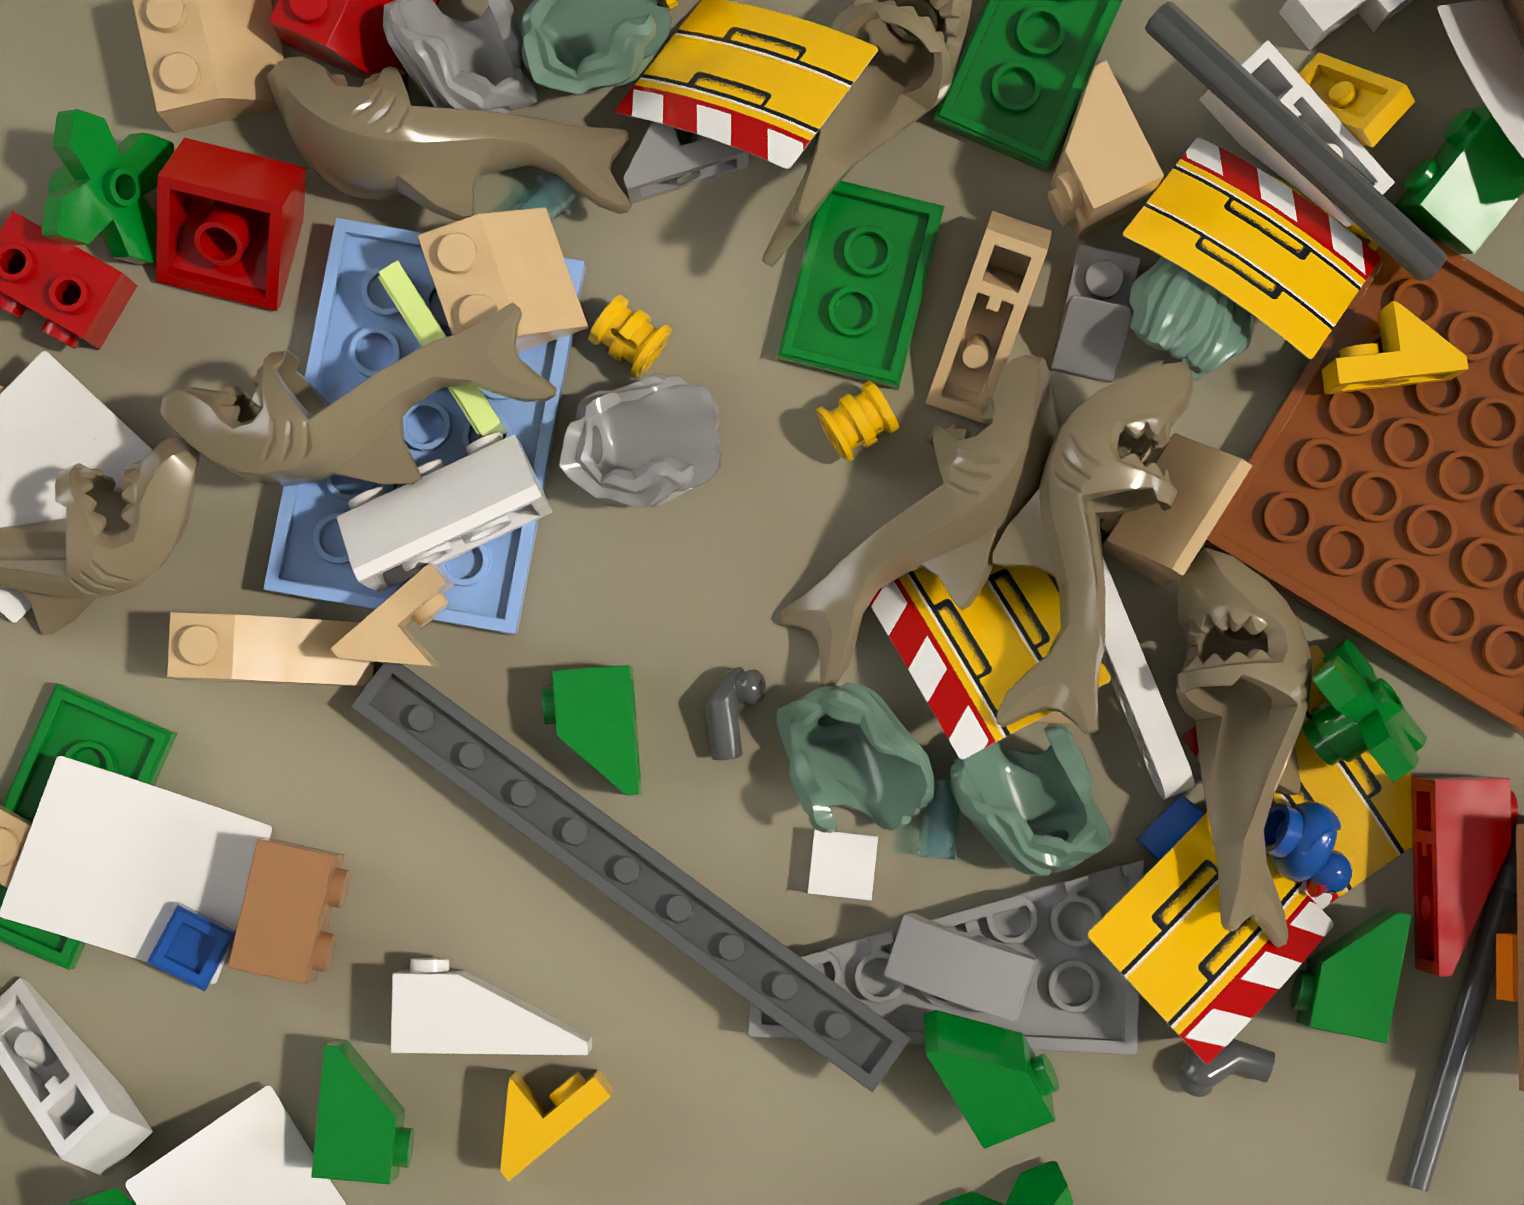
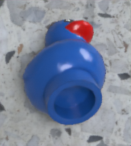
[1264,801,1353,898]

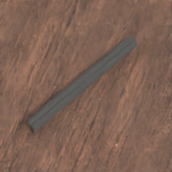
[1145,1,1447,282]

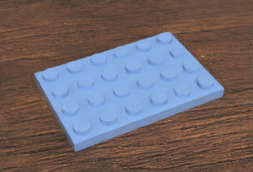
[263,218,586,636]

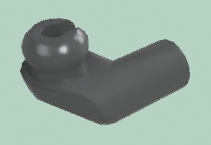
[705,667,766,760]
[1178,1039,1275,1097]

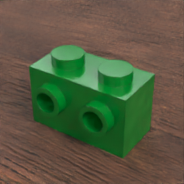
[1394,106,1524,254]

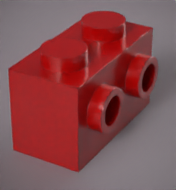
[0,210,138,350]

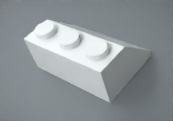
[336,432,553,593]

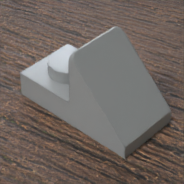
[623,122,749,204]
[1050,244,1140,383]

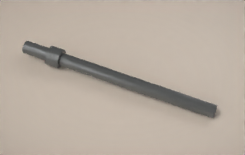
[1403,814,1524,1192]

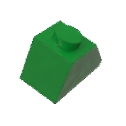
[542,665,642,796]
[1291,910,1412,1044]
[924,1010,1059,1149]
[311,1039,414,1184]

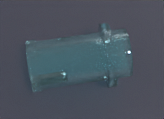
[507,173,578,222]
[916,779,960,860]

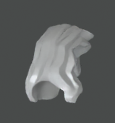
[383,0,537,114]
[559,373,722,508]

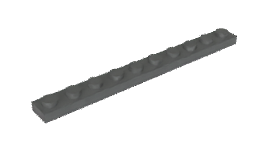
[351,662,911,1093]

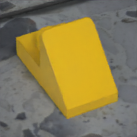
[1299,52,1415,148]
[1322,301,1468,394]
[500,1070,614,1182]

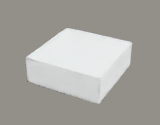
[807,829,878,901]

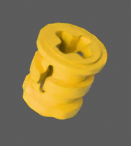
[588,294,673,379]
[815,380,899,463]

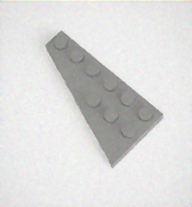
[748,859,1144,1055]

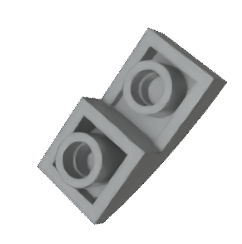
[883,913,1038,1022]

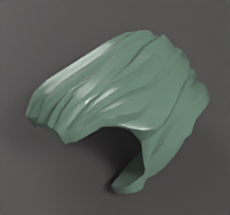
[519,0,672,95]
[1129,257,1254,381]
[776,682,934,833]
[951,723,1112,876]

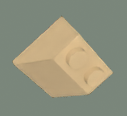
[132,0,286,133]
[1048,60,1164,239]
[417,207,588,353]
[1100,433,1253,588]

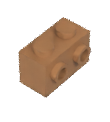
[228,838,350,985]

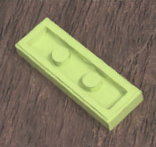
[378,260,508,438]

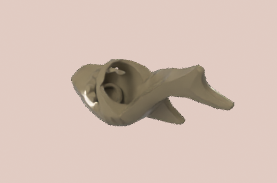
[762,0,972,267]
[266,56,632,221]
[160,303,557,486]
[780,355,1061,687]
[992,362,1193,734]
[0,437,200,635]
[1175,548,1312,947]

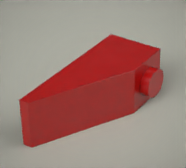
[1411,776,1518,977]

